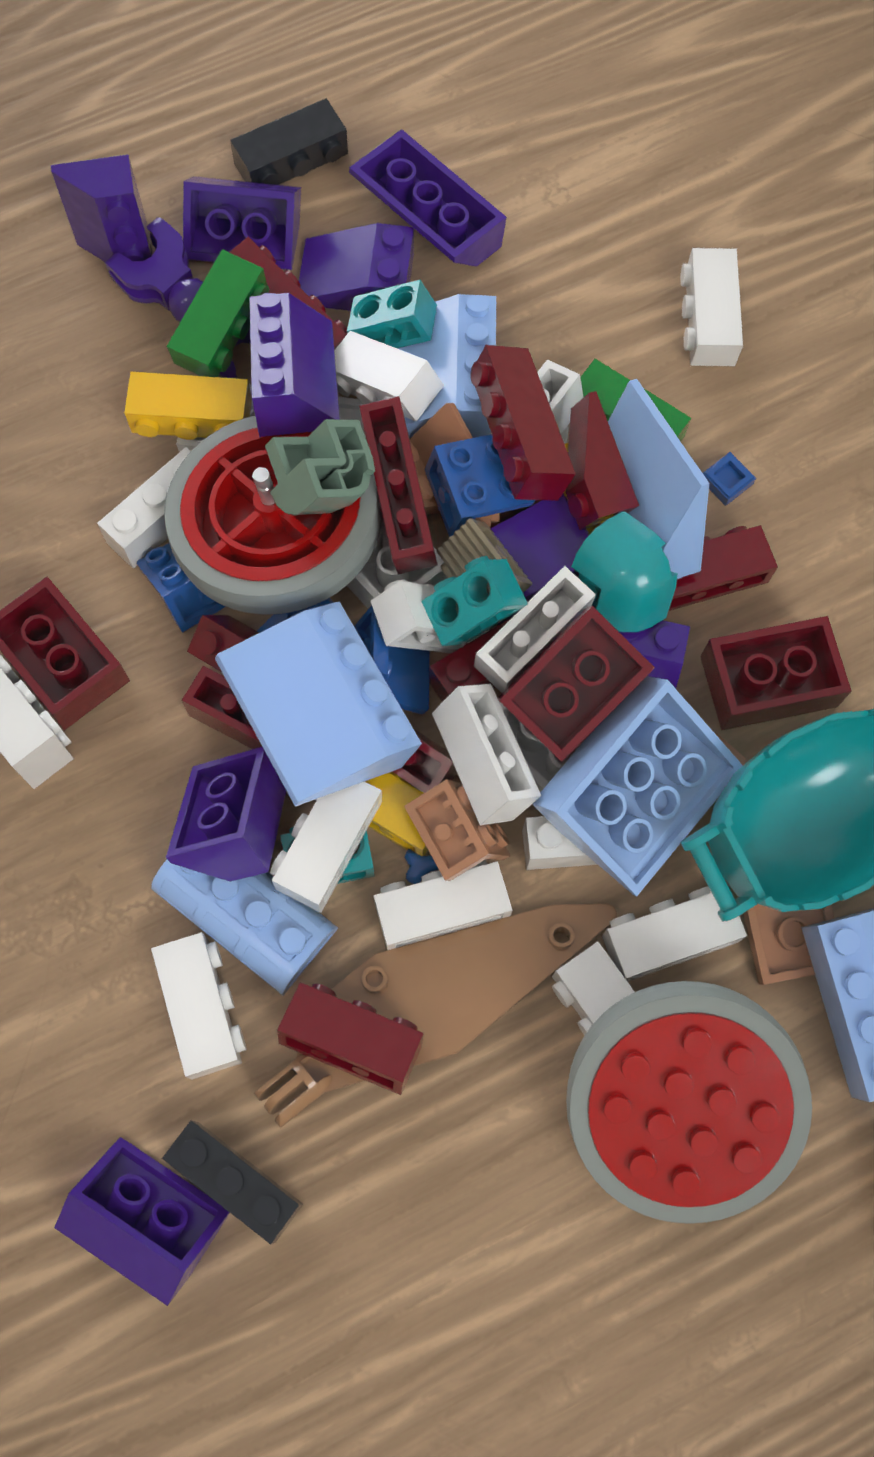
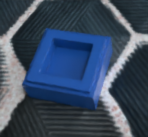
[703,452,756,506]

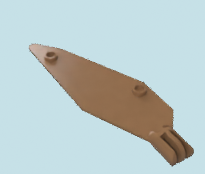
[254,904,617,1128]

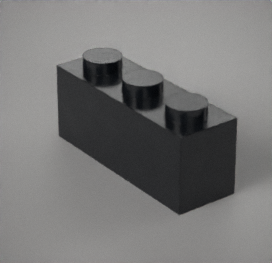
[230,98,348,185]
[162,1120,303,1245]

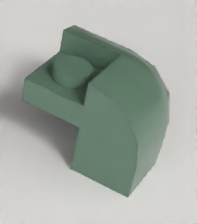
[265,419,375,515]

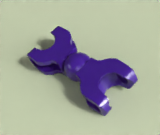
[105,217,251,379]

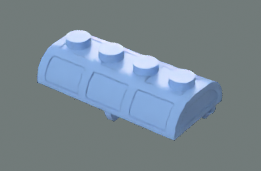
[151,860,338,996]

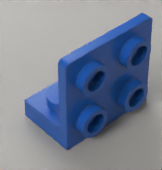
[424,434,535,537]
[137,542,226,633]
[354,605,430,715]

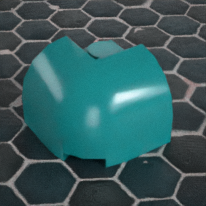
[571,511,678,632]

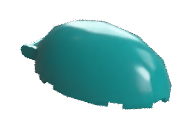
[681,709,874,922]

